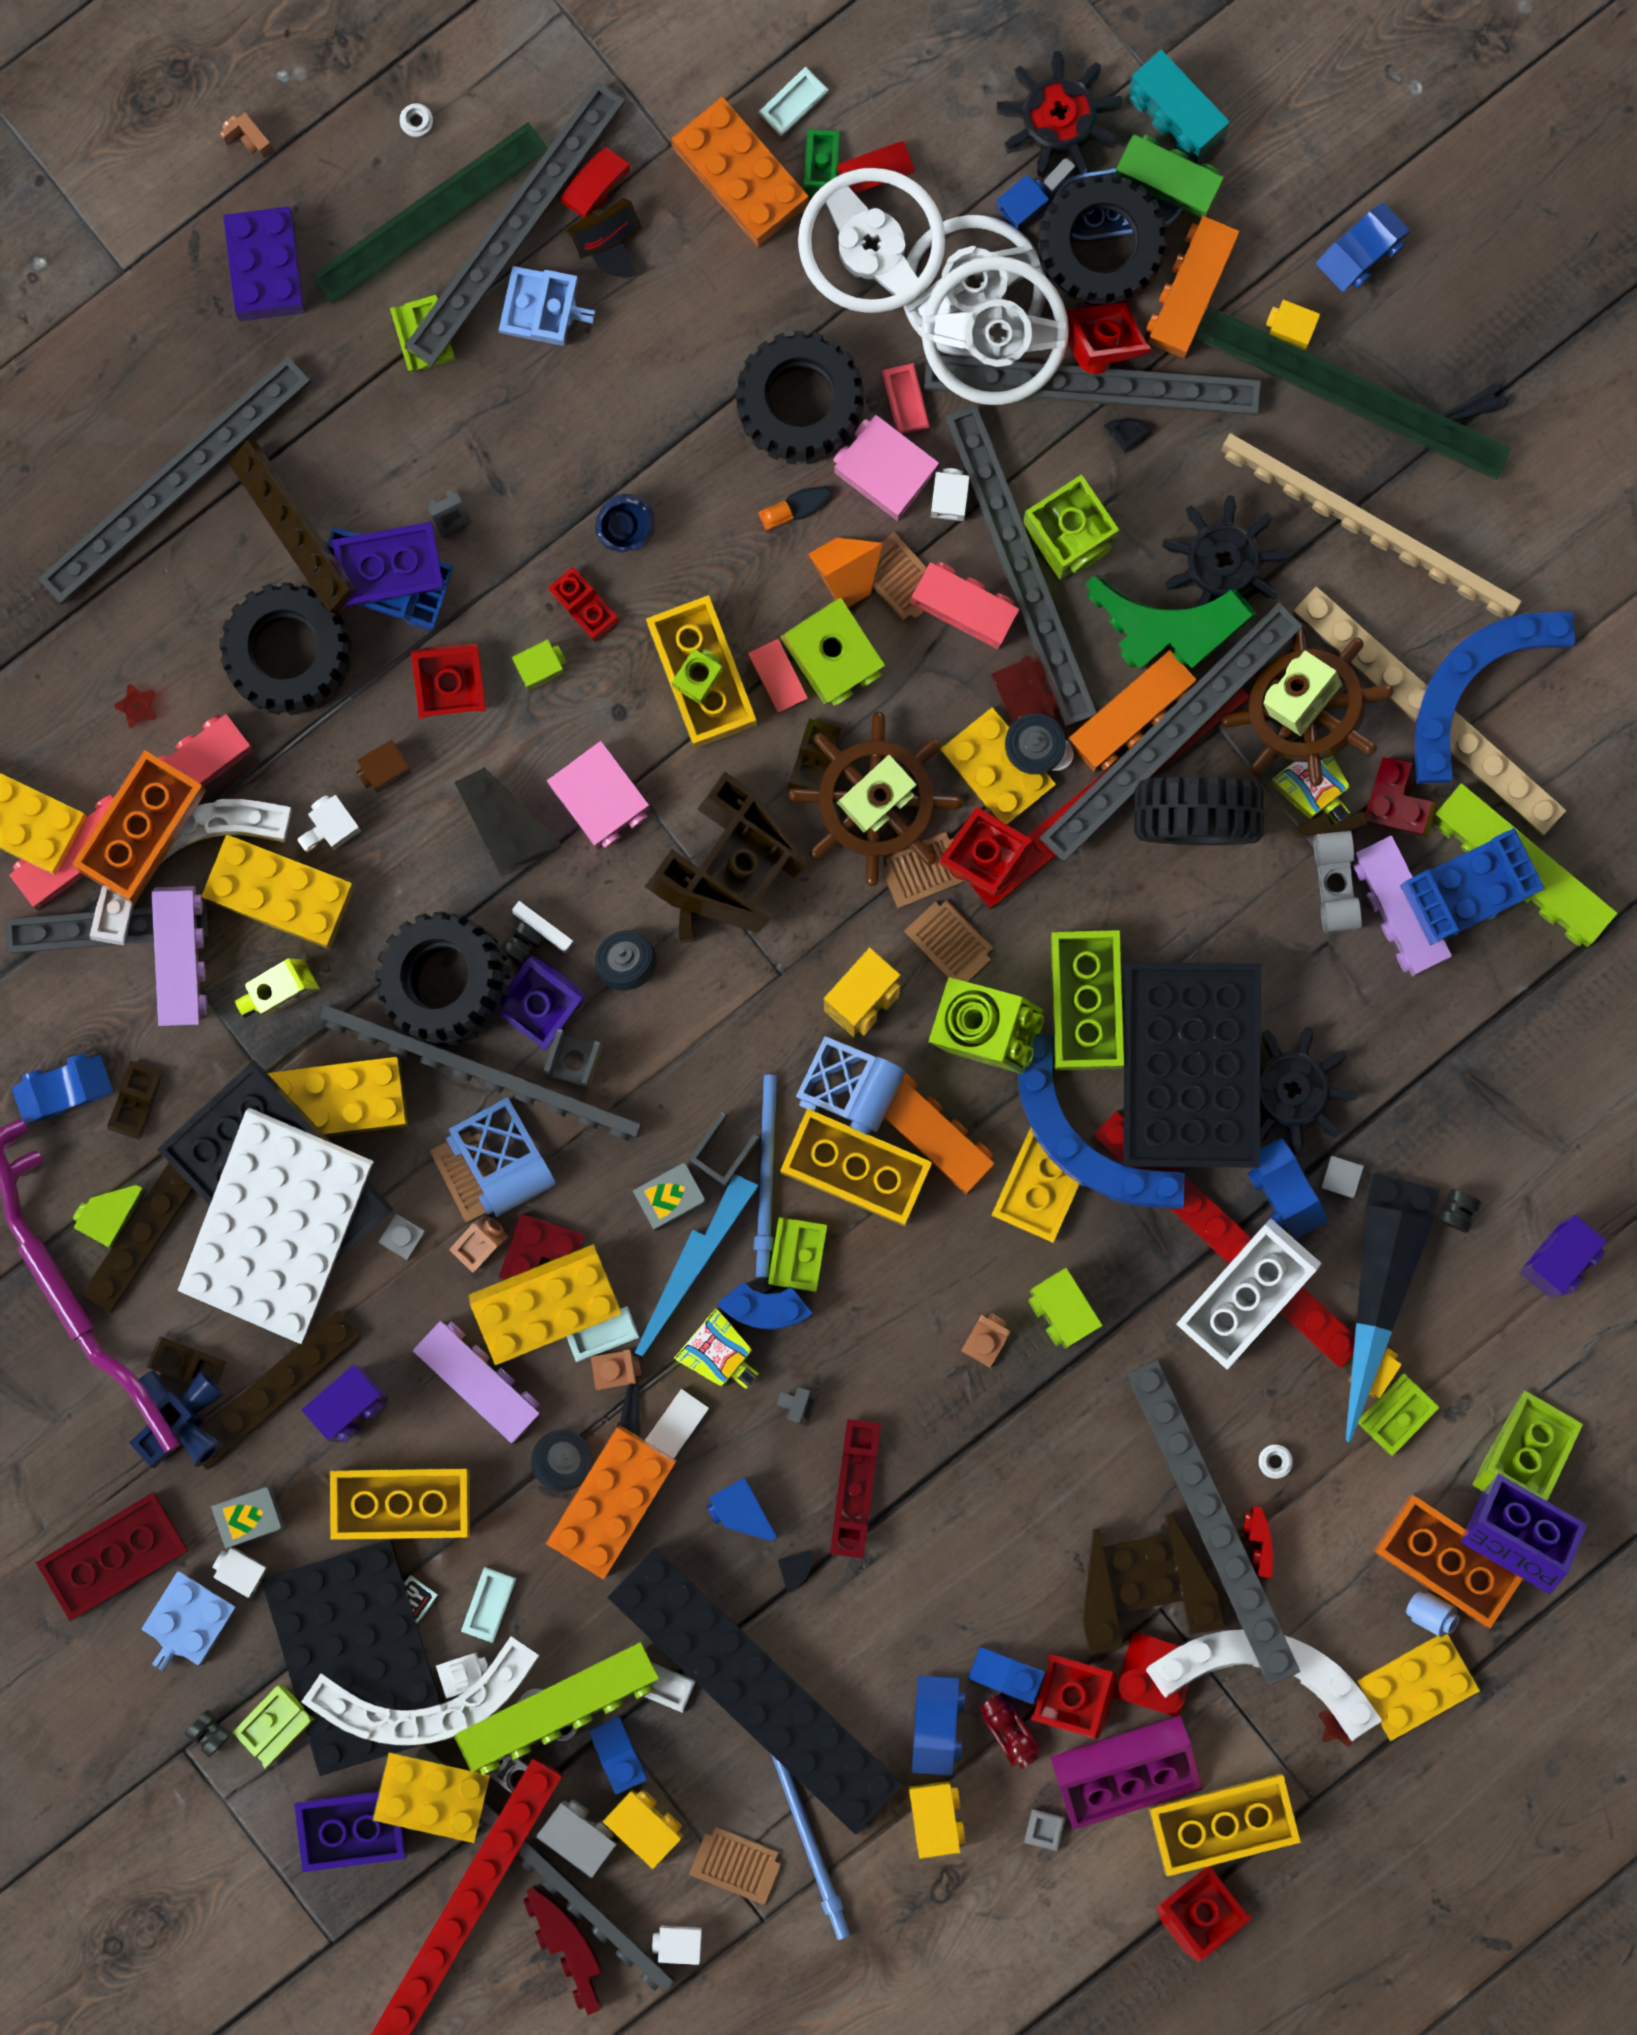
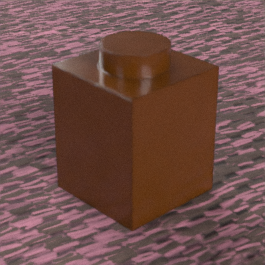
[356,739,411,793]

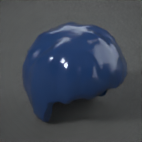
[595,493,655,553]

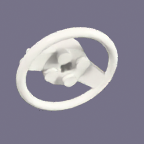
[798,168,945,313]
[903,215,1046,359]
[922,257,1069,405]

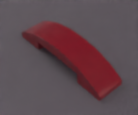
[830,1419,881,1559]

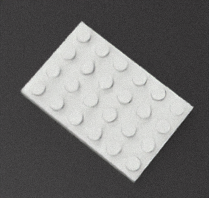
[178,1108,374,1344]

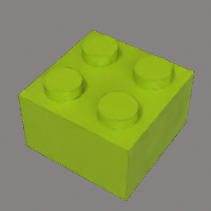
[1028,1268,1102,1349]

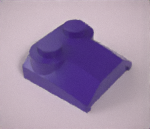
[500,956,586,1051]

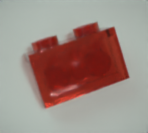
[991,655,1059,724]

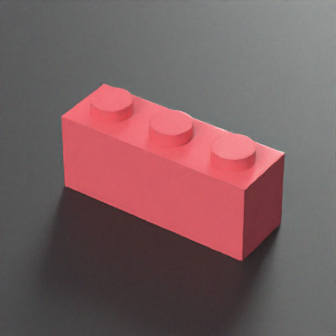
[909,562,1019,650]

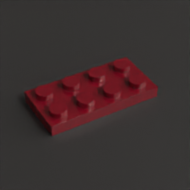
[36,1492,188,1621]

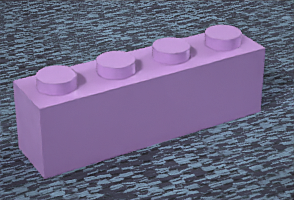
[1351,835,1452,977]
[152,886,207,1026]
[412,1321,541,1444]

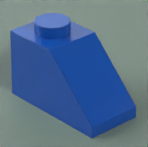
[706,1478,778,1541]
[968,1647,1045,1704]
[589,1716,648,1794]

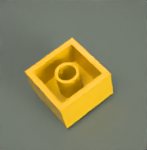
[909,1781,966,1859]
[603,1788,683,1869]

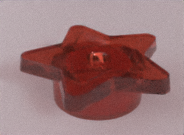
[114,684,156,727]
[1319,1712,1351,1747]

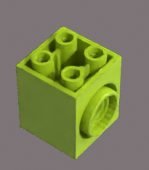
[1023,474,1119,580]
[780,597,885,706]
[928,977,1044,1074]

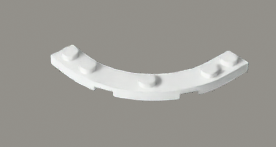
[90,799,292,946]
[1146,1629,1382,1742]
[302,1636,540,1745]

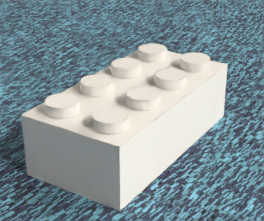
[1176,1218,1322,1370]

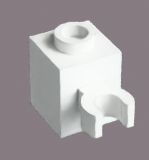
[297,795,361,853]
[436,1652,489,1698]

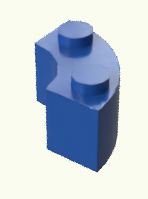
[1315,202,1411,292]
[12,1053,114,1125]
[1247,1138,1328,1240]
[717,1282,813,1330]
[912,1676,965,1776]

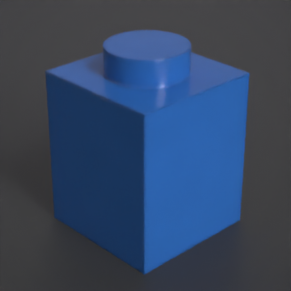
[996,174,1049,231]

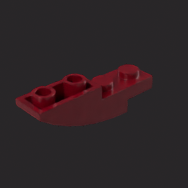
[523,1886,602,2016]

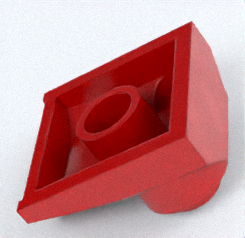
[1066,302,1151,374]
[411,643,486,719]
[939,807,1033,896]
[1114,1632,1189,1717]
[1031,1654,1116,1739]
[1156,1865,1252,1962]

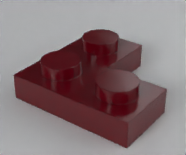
[1365,757,1438,837]
[499,1214,585,1280]

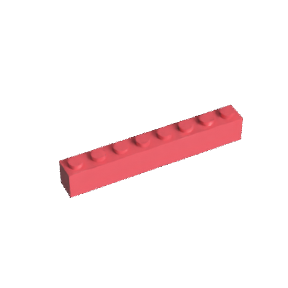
[9,714,253,910]

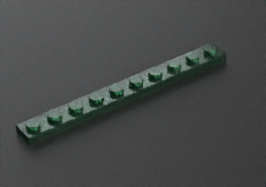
[1194,306,1512,480]

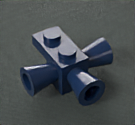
[129,1371,224,1468]

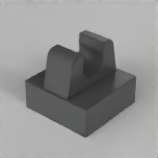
[427,490,472,536]
[776,1387,819,1426]

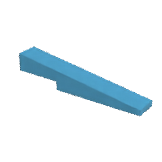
[635,1174,759,1357]

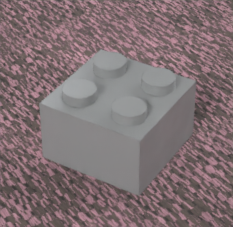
[536,1799,619,1878]

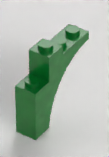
[1085,575,1257,669]

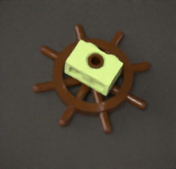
[1221,628,1394,787]
[788,712,962,886]

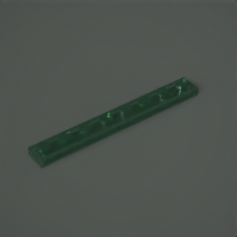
[312,122,548,305]

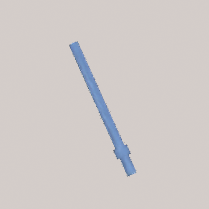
[753,1075,777,1278]
[771,1755,851,1940]

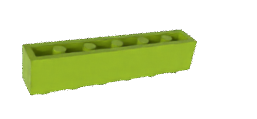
[1434,783,1617,947]
[454,1642,659,1776]

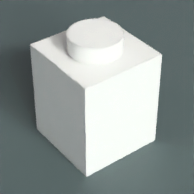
[931,468,969,522]
[213,1547,269,1598]
[652,1925,702,1965]

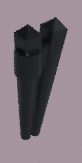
[1444,382,1509,423]
[616,1385,640,1437]

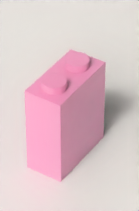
[833,414,939,521]
[547,741,650,849]

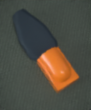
[758,486,832,532]

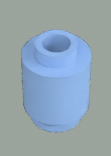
[1406,1591,1460,1637]

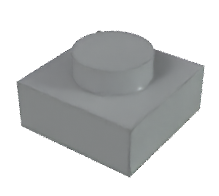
[378,1214,425,1260]

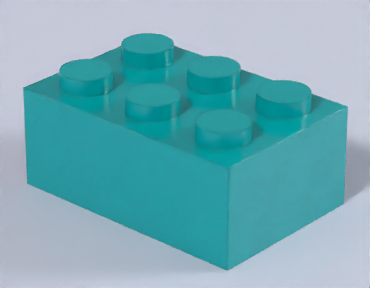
[1128,50,1230,164]

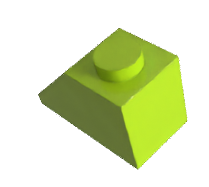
[73,1185,146,1248]

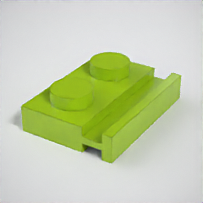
[390,295,456,374]
[768,1217,827,1292]
[1358,1373,1439,1456]
[232,1684,315,1768]

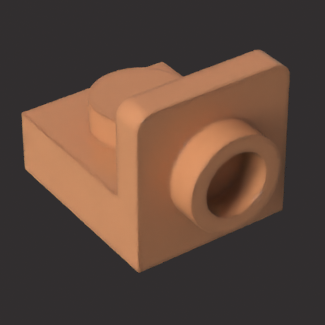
[219,112,274,158]
[449,1214,508,1273]
[961,1313,1011,1368]
[591,1350,642,1391]

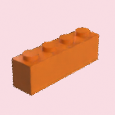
[1146,216,1240,359]
[1068,650,1197,772]
[884,1073,995,1195]

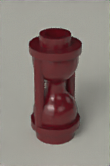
[979,1692,1041,1769]

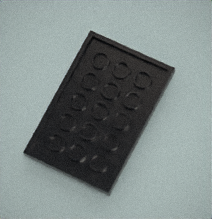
[1123,963,1261,1168]
[157,1060,394,1262]
[261,1539,441,1776]

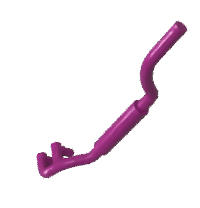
[0,1119,180,1453]

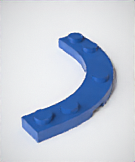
[1414,612,1575,784]
[1018,1034,1184,1209]

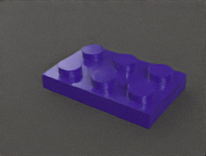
[332,522,444,608]

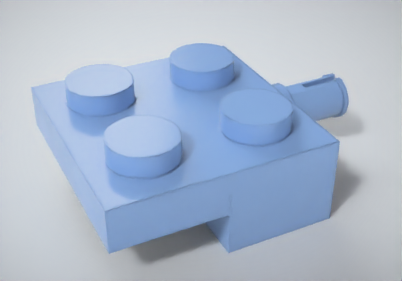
[499,266,595,346]
[141,1571,236,1671]

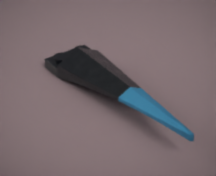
[1346,1173,1440,1443]

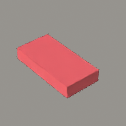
[882,363,930,435]
[748,639,808,714]

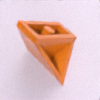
[808,537,883,608]

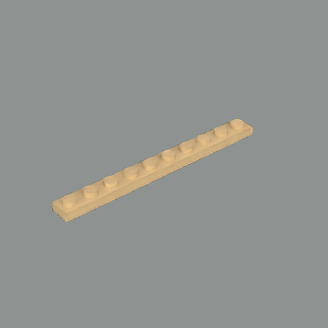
[1221,433,1521,618]
[1293,586,1566,837]

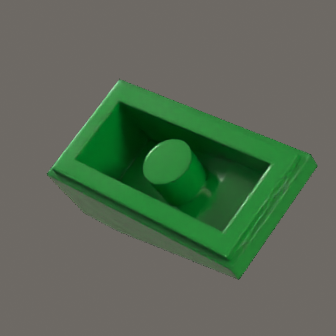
[803,129,841,200]

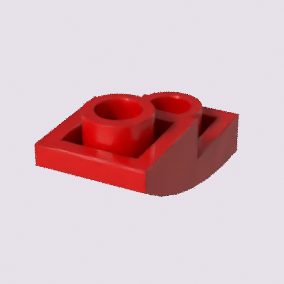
[837,140,915,194]
[561,147,630,218]
[548,566,620,642]
[1242,1506,1273,1578]

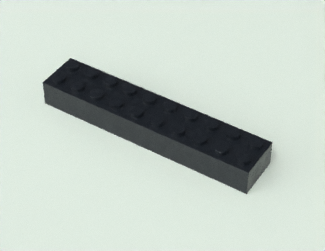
[607,1548,903,1835]

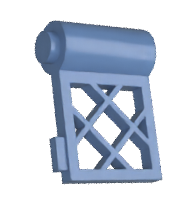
[796,1036,906,1136]
[446,1097,556,1217]

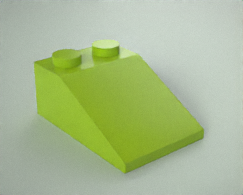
[1472,1390,1583,1501]

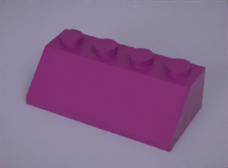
[1050,1716,1203,1830]

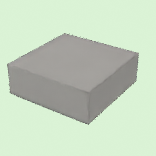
[1043,158,1075,198]
[1320,1156,1364,1199]
[1024,1809,1065,1851]

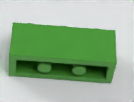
[1115,134,1224,218]

